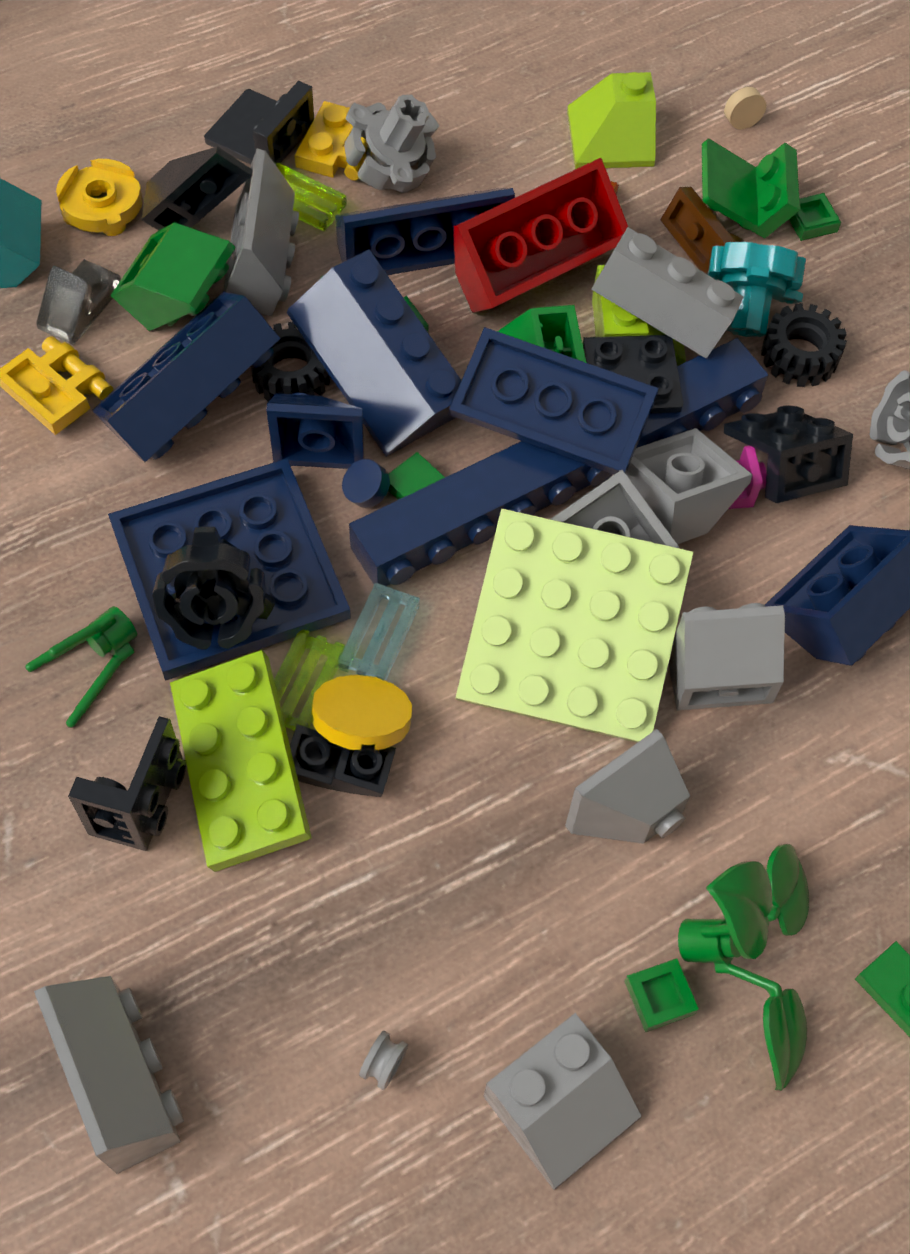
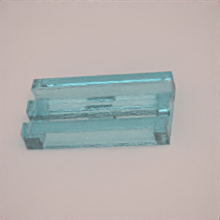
[338,583,420,681]

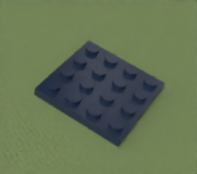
[108,458,351,681]

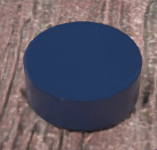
[342,459,390,508]

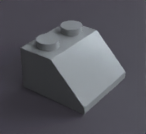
[483,1013,641,1190]

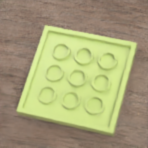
[455,509,693,743]

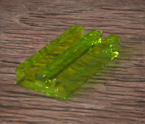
[276,163,347,231]
[274,630,345,730]

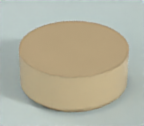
[724,87,766,130]

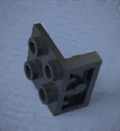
[204,80,314,167]
[583,335,683,414]
[724,405,853,503]
[68,716,186,851]

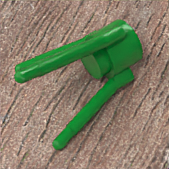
[25,606,138,728]

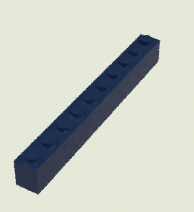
[349,338,768,590]

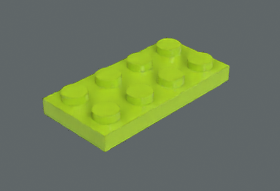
[170,650,312,872]

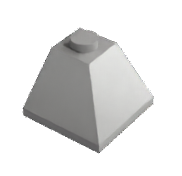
[626,428,752,544]
[550,470,679,548]
[565,729,690,844]

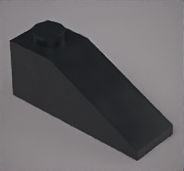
[141,146,253,230]

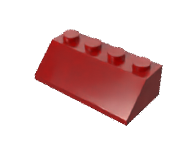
[454,158,628,313]

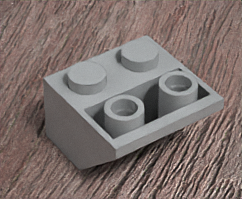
[668,603,785,710]

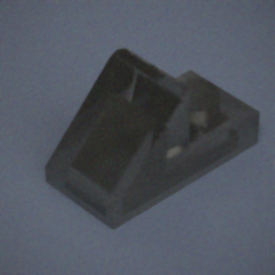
[36,259,121,345]

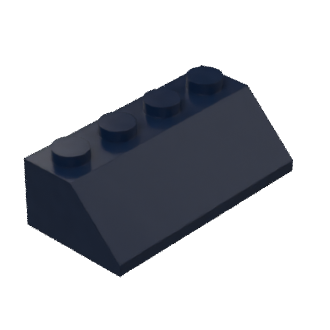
[335,188,515,275]
[287,249,461,457]
[91,292,281,462]

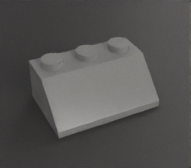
[223,148,299,316]
[591,227,743,358]
[34,976,184,1174]

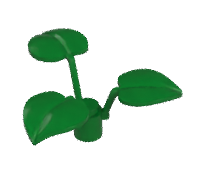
[678,844,809,1091]

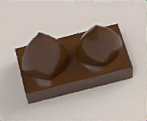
[660,187,745,275]

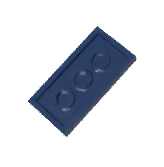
[449,327,659,475]

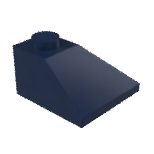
[266,393,365,469]

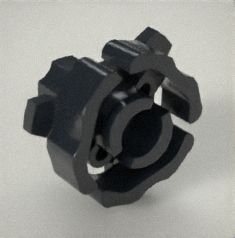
[152,527,275,650]

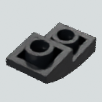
[290,724,396,797]

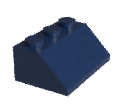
[765,525,910,666]

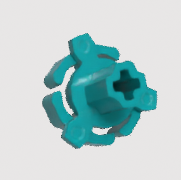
[708,242,806,337]

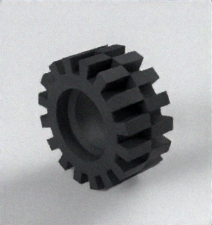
[761,303,847,387]
[251,322,331,402]

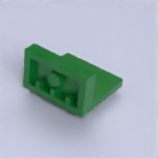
[702,138,800,239]

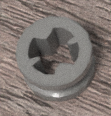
[359,1031,408,1090]

